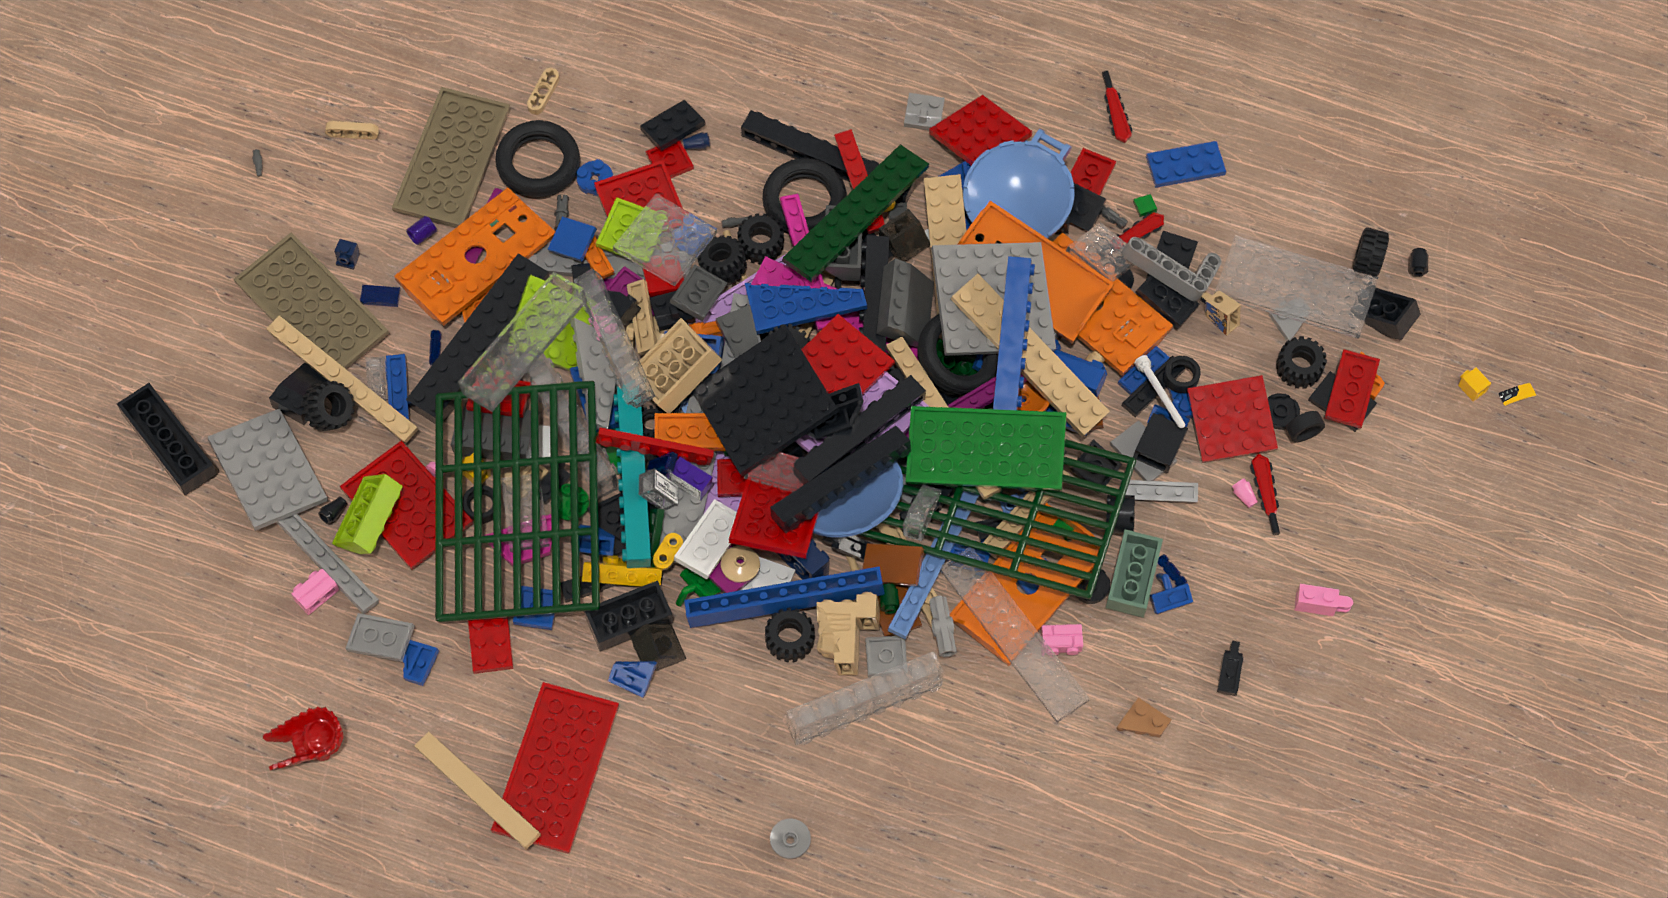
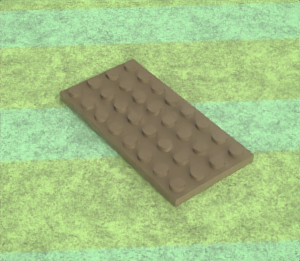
[392,87,511,227]
[233,233,389,369]

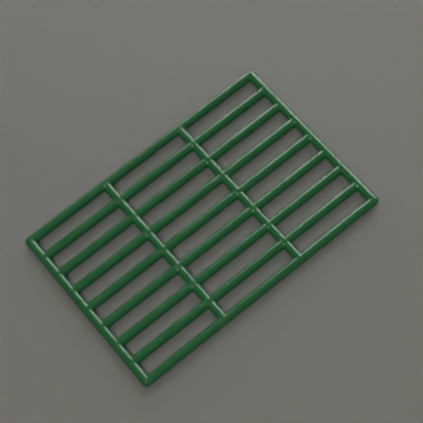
[435,381,600,622]
[860,439,1136,599]

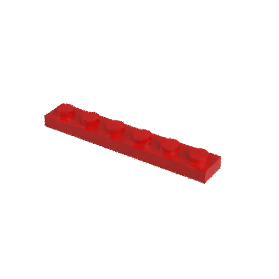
[834,129,886,234]
[595,427,714,466]

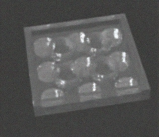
[1066,222,1134,282]

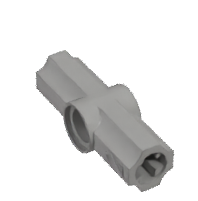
[929,596,956,657]

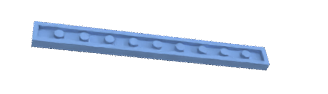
[888,491,980,639]

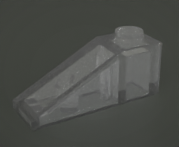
[903,485,941,541]

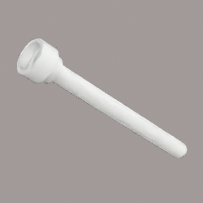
[1134,355,1185,428]

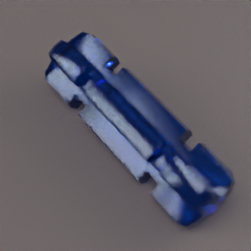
[429,330,441,365]
[1158,554,1187,586]

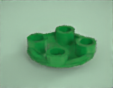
[559,484,589,520]

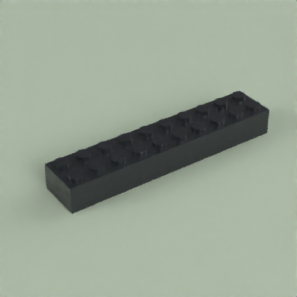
[406,253,551,424]

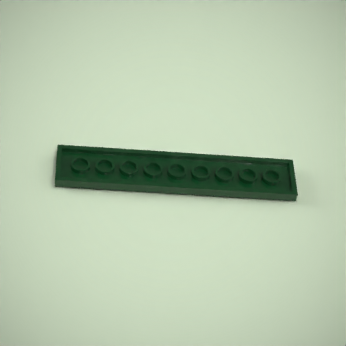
[782,144,929,282]

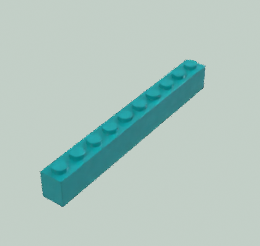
[613,386,651,568]

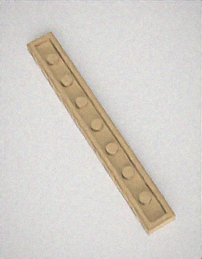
[414,732,541,850]

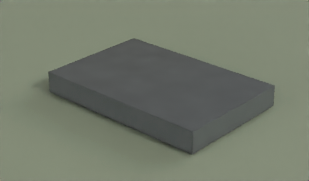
[670,264,727,322]

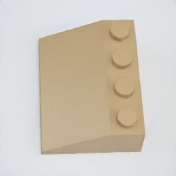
[628,318,723,413]

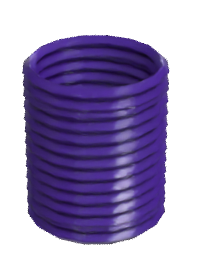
[406,216,437,245]

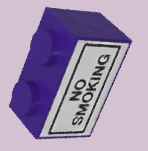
[669,457,713,501]

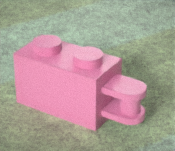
[1294,584,1353,616]

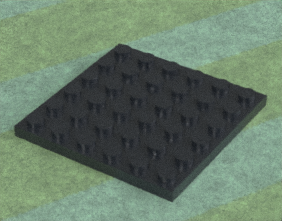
[692,325,840,477]

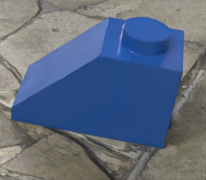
[579,525,615,556]

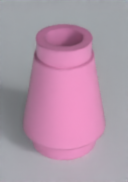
[1232,478,1258,508]

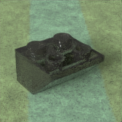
[879,209,930,262]

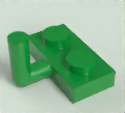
[675,568,721,606]

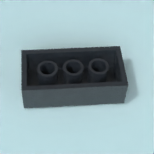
[584,580,673,652]

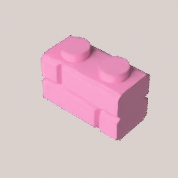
[291,569,339,615]
[1040,624,1083,656]

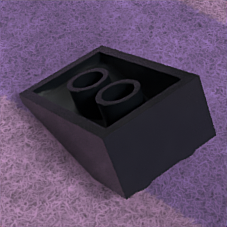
[1349,286,1421,340]
[269,363,328,425]

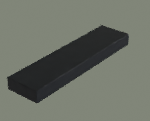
[1121,355,1186,418]

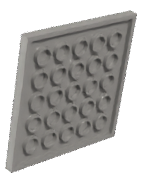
[931,242,1056,356]

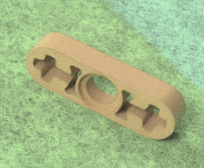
[527,68,559,115]
[325,121,379,140]

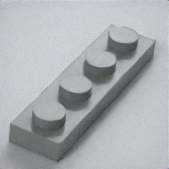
[1120,480,1198,503]

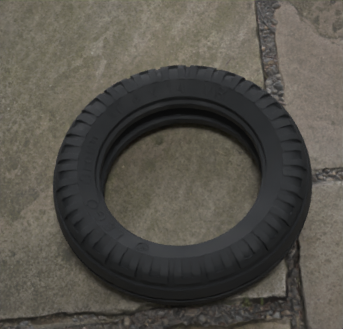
[495,120,580,198]
[762,158,847,233]
[917,314,999,395]

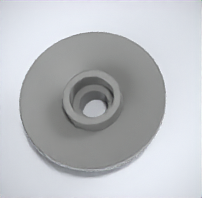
[770,819,811,859]

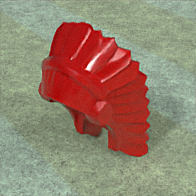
[263,706,344,771]

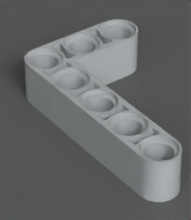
[1122,237,1222,301]

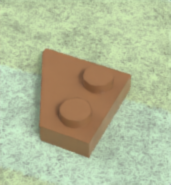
[1117,697,1172,737]

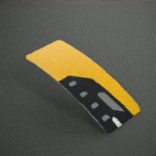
[1498,383,1536,406]

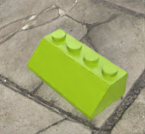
[332,474,403,554]

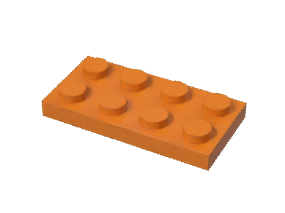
[655,413,726,451]

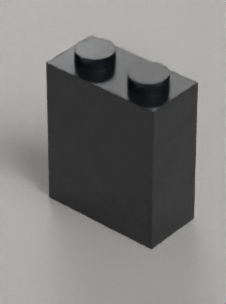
[1133,413,1188,473]

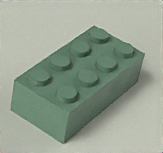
[1106,530,1163,618]

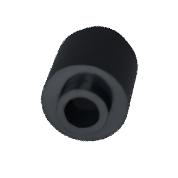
[1409,248,1429,277]

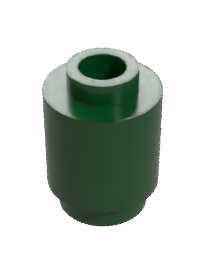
[879,583,900,614]

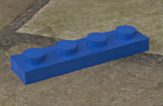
[386,354,410,421]

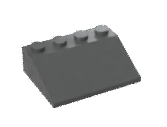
[876,258,934,348]
[450,402,541,460]

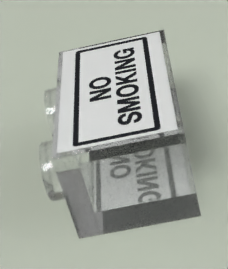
[639,469,678,510]

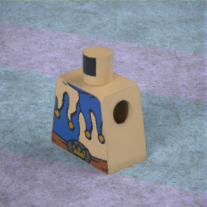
[1200,291,1241,336]

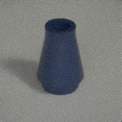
[683,132,711,150]

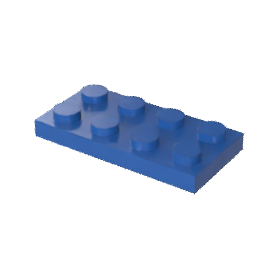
[1146,141,1226,188]

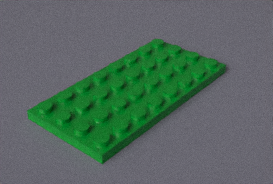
[906,406,1067,490]

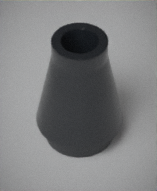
[318,496,347,524]

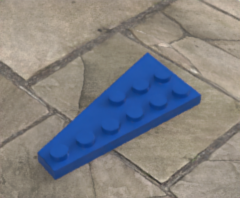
[745,283,868,335]

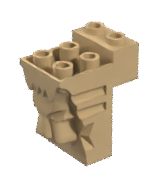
[817,592,880,675]

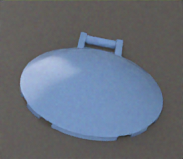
[963,129,1074,243]
[813,461,904,537]

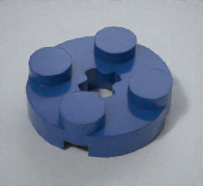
[577,159,613,196]

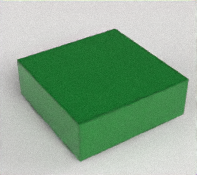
[1133,194,1157,217]

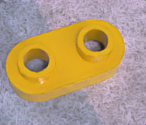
[653,533,683,570]

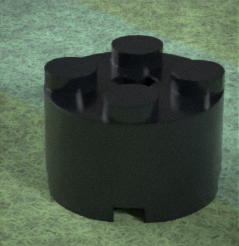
[1106,495,1135,534]

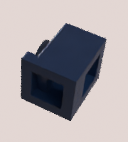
[334,239,360,270]

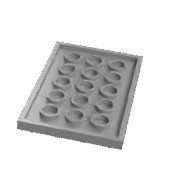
[208,409,327,531]

